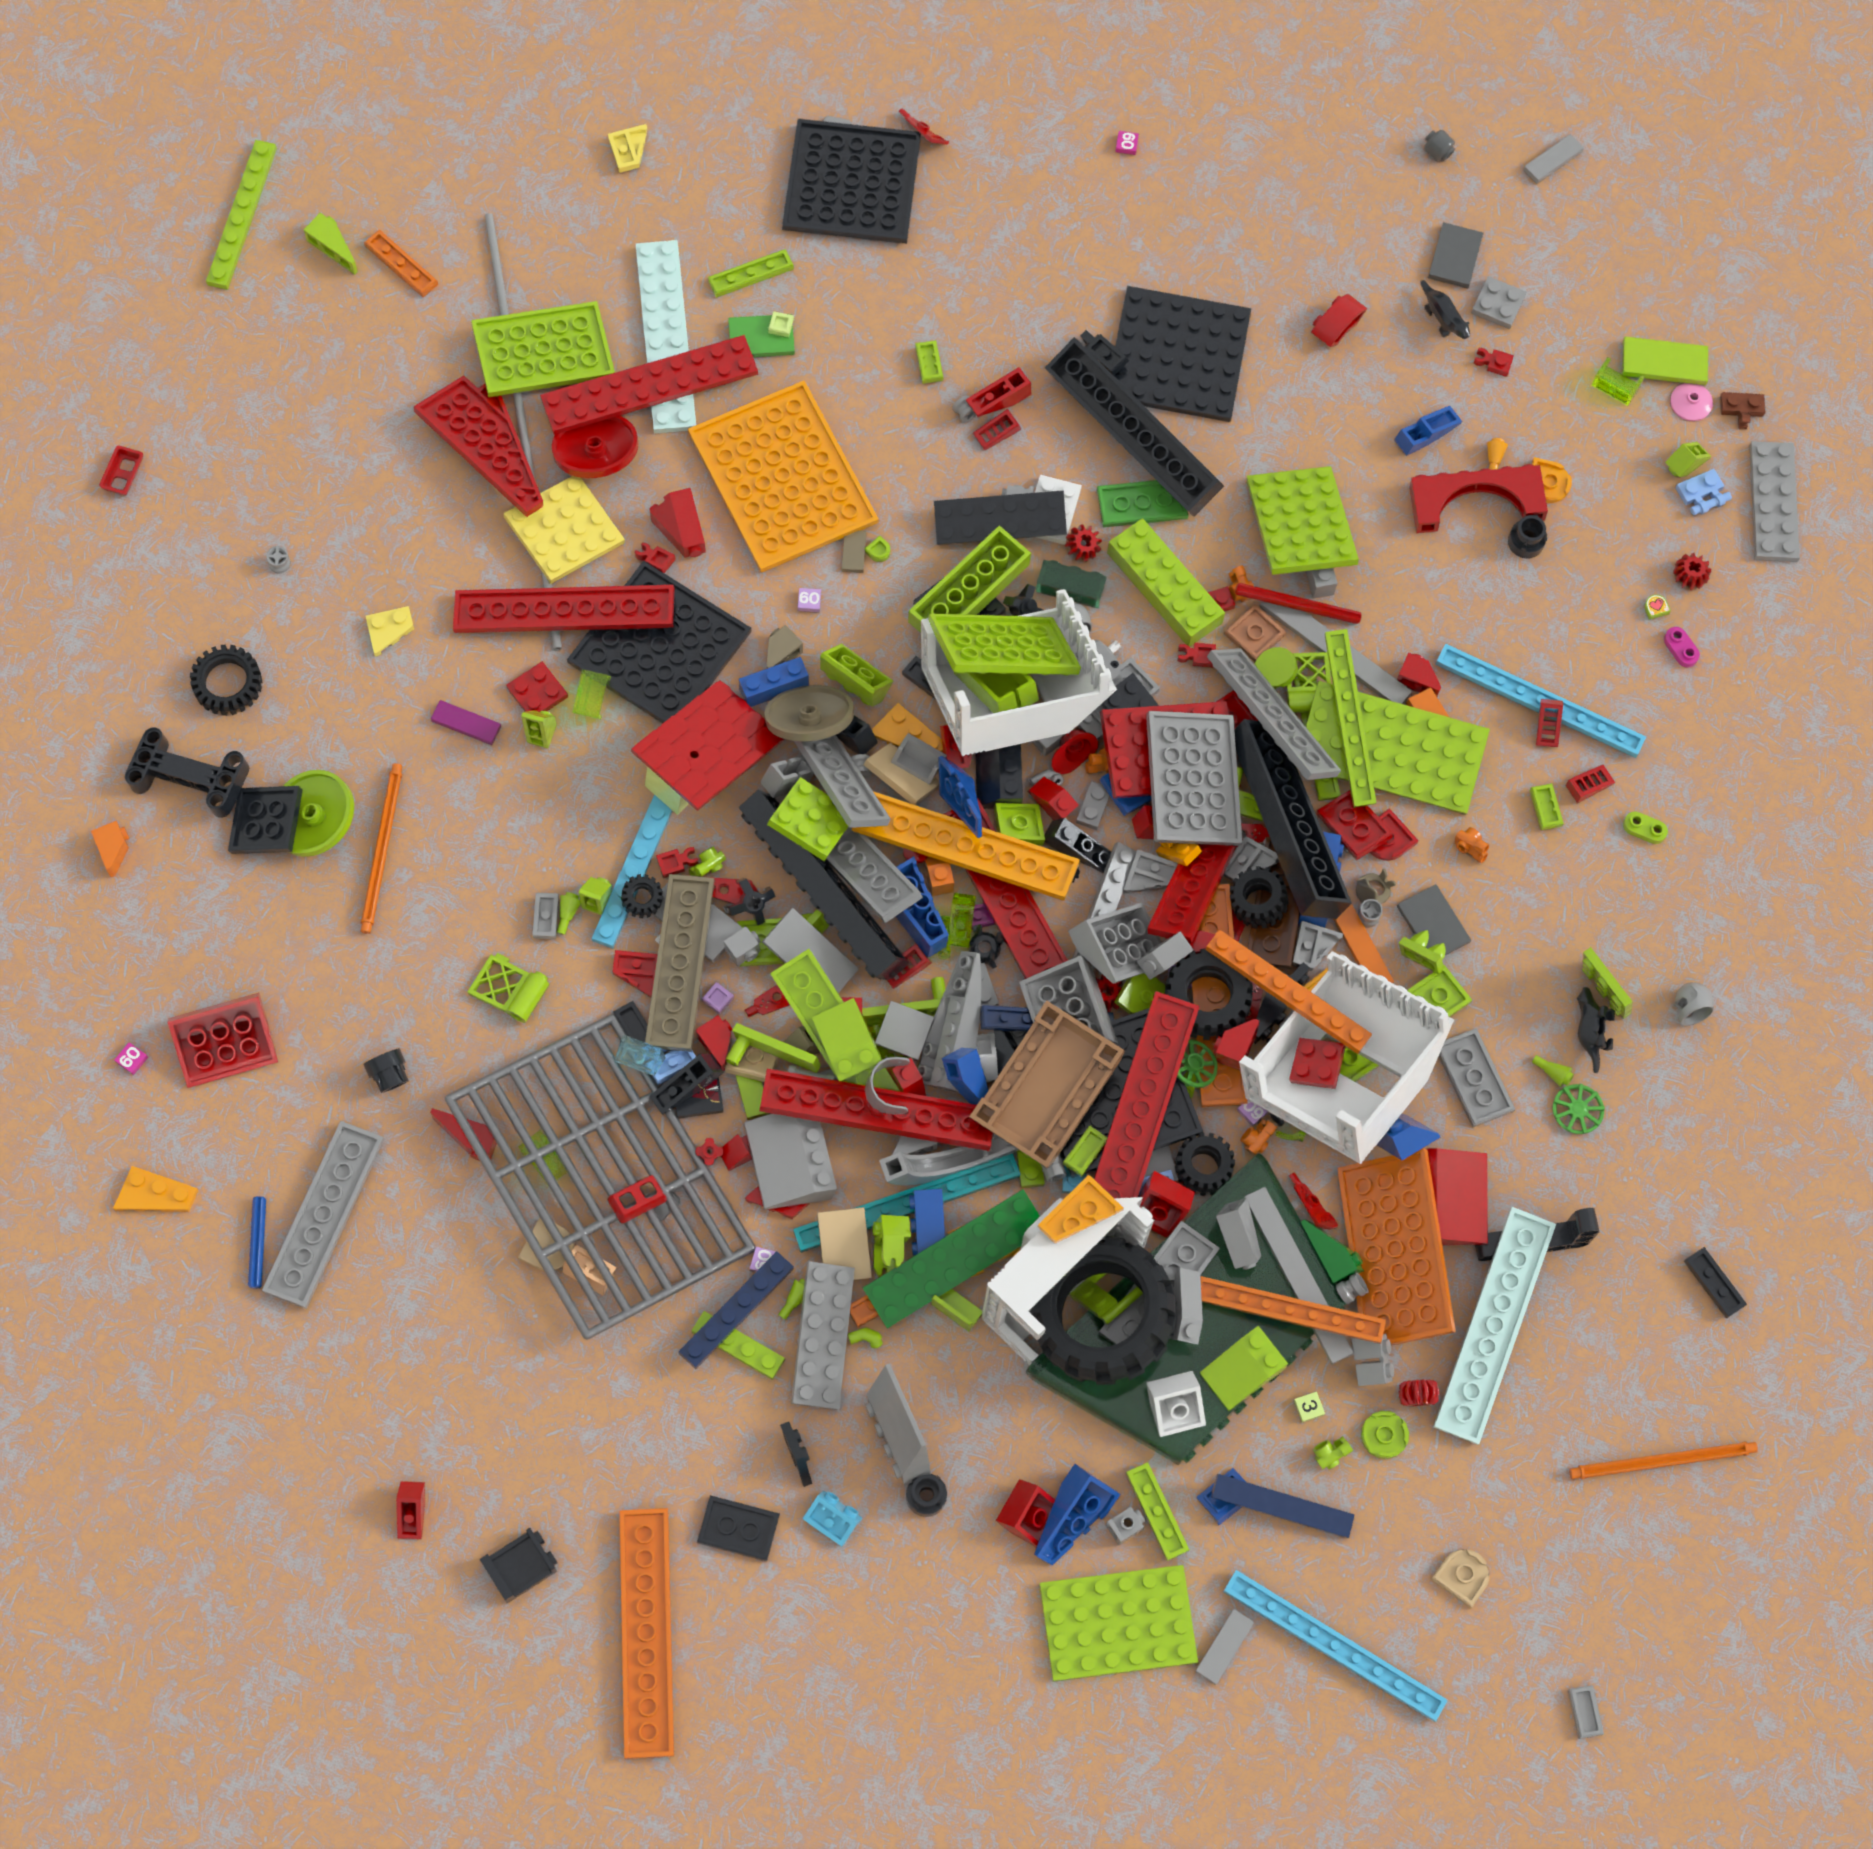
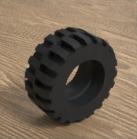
[1165,948,1253,1040]

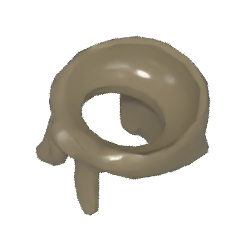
[1356,869,1396,904]

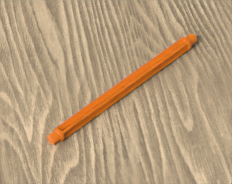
[360,763,403,934]
[1569,1441,1758,1479]

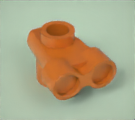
[1228,565,1254,603]
[1085,748,1109,774]
[1455,827,1490,863]
[1240,1119,1277,1155]

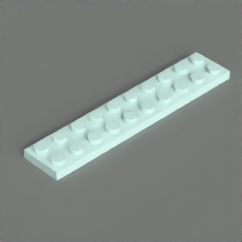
[636,240,696,434]
[1433,1207,1556,1445]

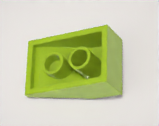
[812,998,883,1081]
[1199,1326,1288,1411]

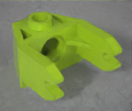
[873,1215,911,1277]

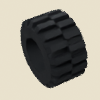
[1230,866,1288,929]
[1175,1132,1235,1196]

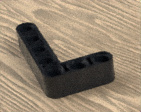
[1475,1208,1600,1261]

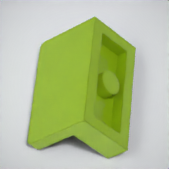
[931,1289,982,1332]

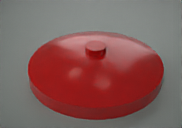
[552,416,639,479]

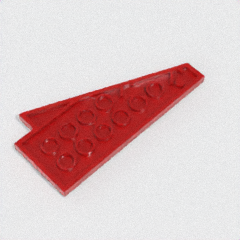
[414,375,543,517]

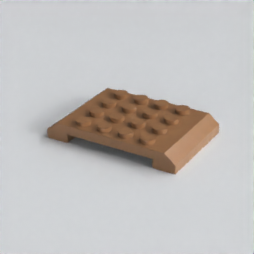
[969,1000,1125,1168]

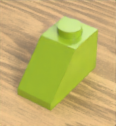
[1665,442,1712,477]
[579,877,613,916]

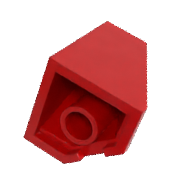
[649,488,706,558]

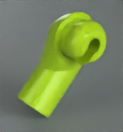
[847,1328,883,1349]

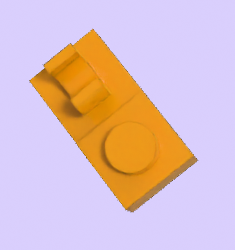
[1156,842,1202,866]

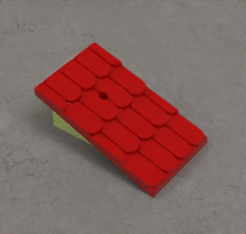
[631,680,785,815]

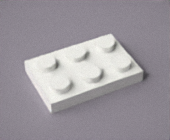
[1035,475,1082,545]

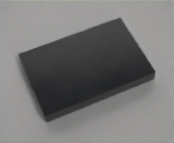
[697,1495,780,1562]

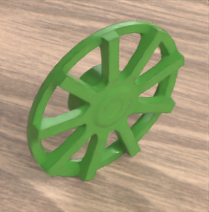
[1177,1040,1218,1088]
[1553,1084,1605,1134]

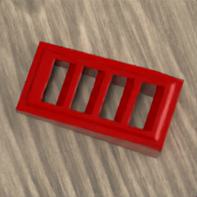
[973,409,1021,450]
[1536,699,1563,747]
[1565,765,1615,803]
[887,943,932,989]

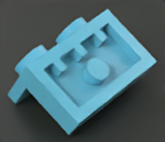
[803,1491,863,1547]

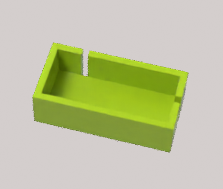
[954,672,1039,713]

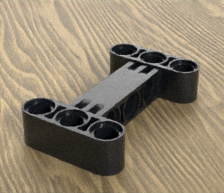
[124,727,250,818]

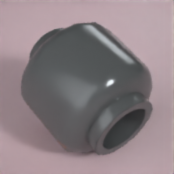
[1424,130,1455,161]

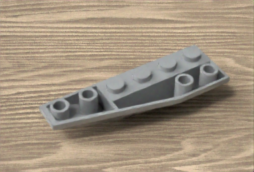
[918,951,981,1092]

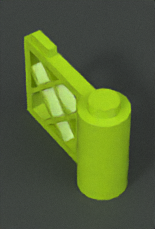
[1286,652,1331,713]
[467,953,549,1023]

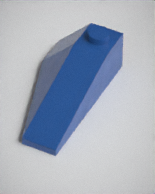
[938,756,982,838]
[1034,1464,1121,1565]

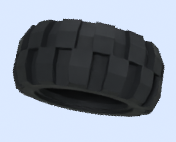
[1029,1235,1177,1385]

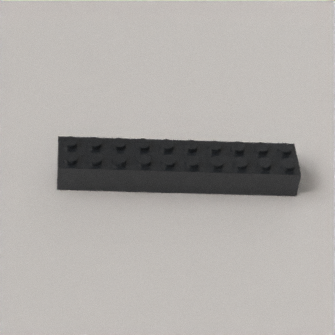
[1045,337,1224,517]
[1234,719,1352,919]
[738,789,910,980]

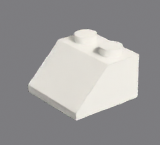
[1146,1371,1206,1437]

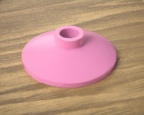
[1670,383,1713,421]

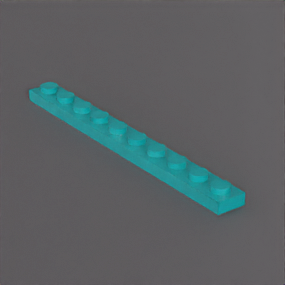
[793,1153,1021,1253]

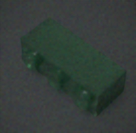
[1036,560,1107,609]

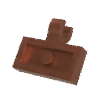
[1720,392,1765,429]

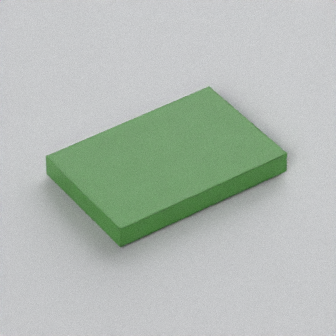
[728,314,795,357]

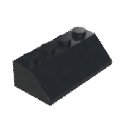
[975,744,1023,809]

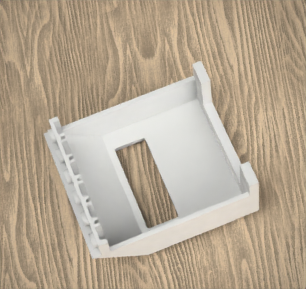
[921,589,1117,756]
[1239,951,1454,1164]
[981,1197,1154,1366]

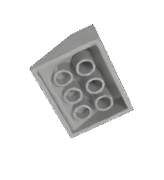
[1068,902,1162,984]
[1019,955,1118,1045]
[744,1114,837,1210]
[865,1363,931,1485]

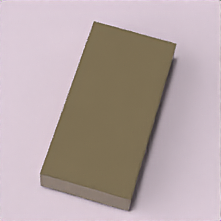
[842,531,866,573]

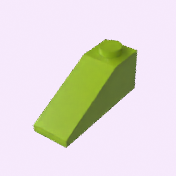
[304,213,357,275]
[521,710,557,748]

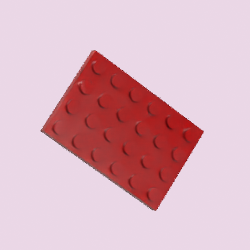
[1099,701,1241,799]

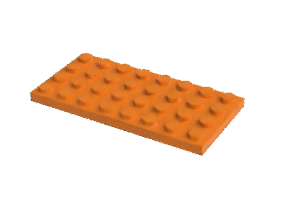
[1337,1148,1456,1346]

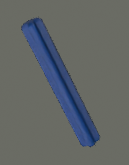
[248,1196,266,1289]

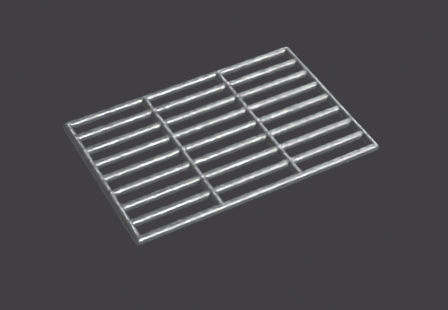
[445,1014,756,1340]

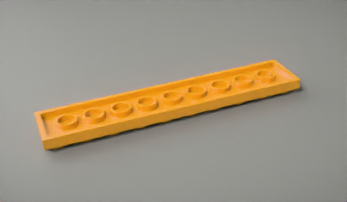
[852,792,1080,901]

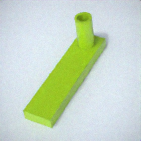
[862,977,946,1027]
[725,1023,821,1073]

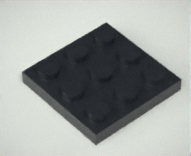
[228,786,303,854]

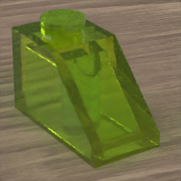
[947,893,976,948]

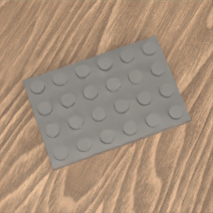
[1146,711,1242,846]

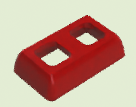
[99,445,143,496]
[607,1175,667,1223]

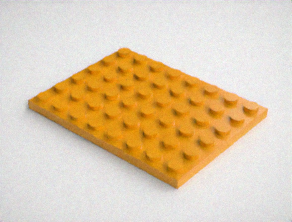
[688,380,879,573]

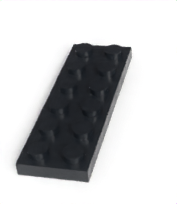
[934,490,1067,545]

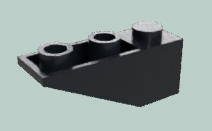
[1044,818,1111,873]

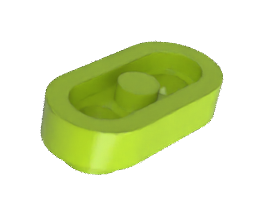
[1623,812,1668,844]

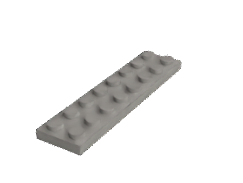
[1207,648,1341,780]
[262,1121,384,1309]

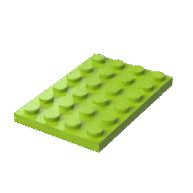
[471,301,615,397]
[1246,466,1359,575]
[928,614,1081,676]
[1039,1565,1198,1682]

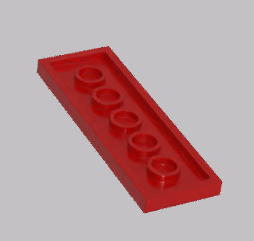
[1147,844,1236,944]

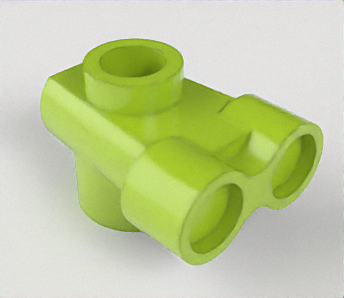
[689,846,726,877]
[1313,1436,1353,1469]

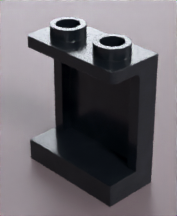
[480,1528,558,1604]

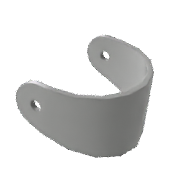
[865,1057,910,1114]

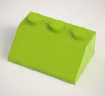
[820,643,893,707]

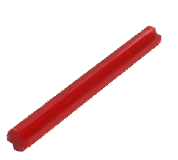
[1235,583,1362,624]

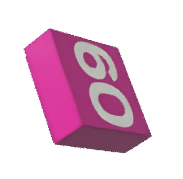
[1115,131,1139,155]
[114,1043,148,1075]

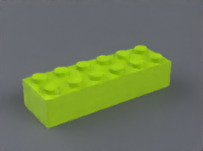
[1107,518,1225,647]
[908,526,1031,633]

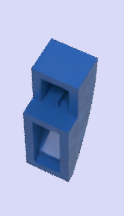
[1394,406,1462,456]

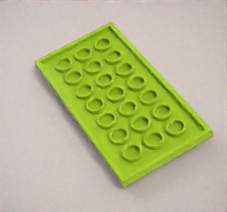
[1306,681,1490,815]

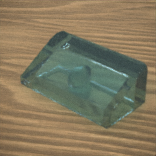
[615,1035,666,1076]

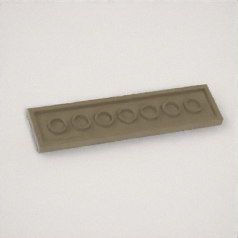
[645,874,715,1052]

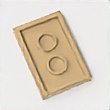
[864,743,939,805]
[817,1207,872,1280]

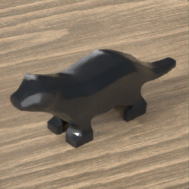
[1420,280,1470,339]
[1577,987,1615,1073]

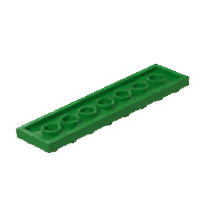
[862,1189,1040,1328]

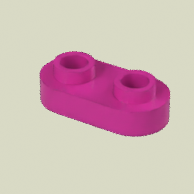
[1664,627,1700,668]

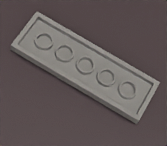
[1749,441,1800,562]
[794,735,891,828]
[826,827,923,923]
[1099,1221,1220,1345]
[791,1261,855,1410]

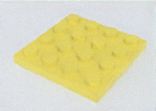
[504,476,625,584]

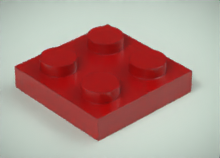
[506,661,568,712]
[1289,1038,1346,1089]

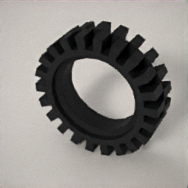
[190,644,262,716]

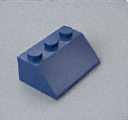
[1377,1114,1441,1160]

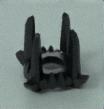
[967,924,1005,969]

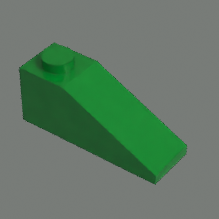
[1301,1220,1364,1284]

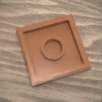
[1224,604,1286,662]

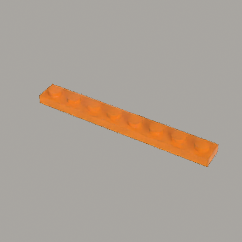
[1205,929,1372,1054]
[1200,1276,1386,1344]

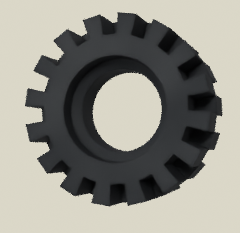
[621,874,663,918]

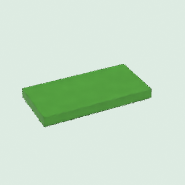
[1097,480,1189,527]

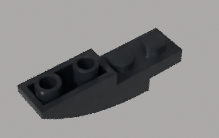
[1254,962,1310,1044]

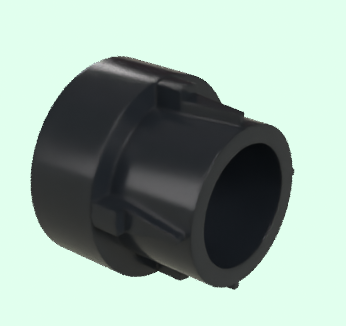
[1508,515,1547,559]
[363,1048,409,1093]
[906,1474,947,1517]

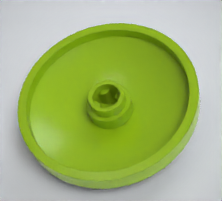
[283,770,354,857]

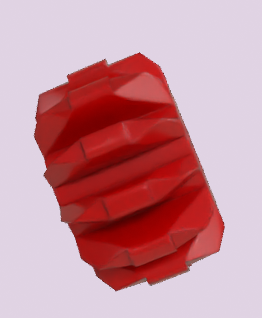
[1065,524,1102,562]
[1673,553,1711,591]
[1095,974,1122,1012]
[1398,1379,1439,1407]

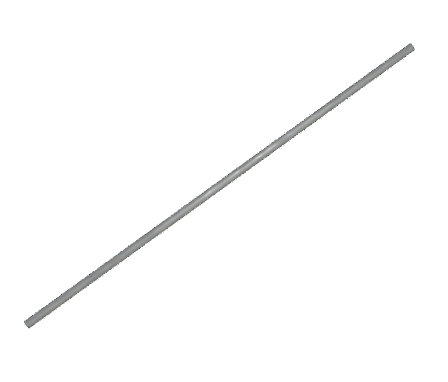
[485,213,562,651]

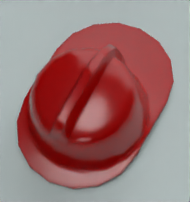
[1051,730,1098,775]

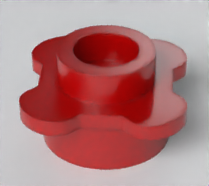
[695,1138,723,1166]

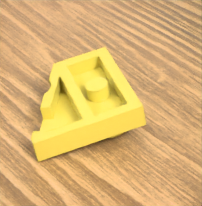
[608,124,647,173]
[366,606,414,657]

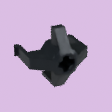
[1003,584,1043,616]
[723,878,776,926]

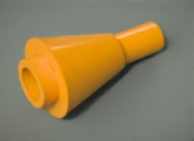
[1487,438,1508,470]

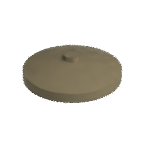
[764,685,854,741]

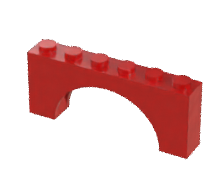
[1409,464,1548,533]

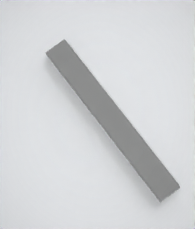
[1259,588,1412,704]
[1244,1187,1353,1365]

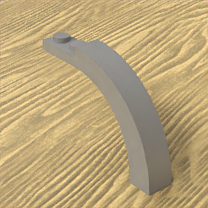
[879,1134,1019,1185]

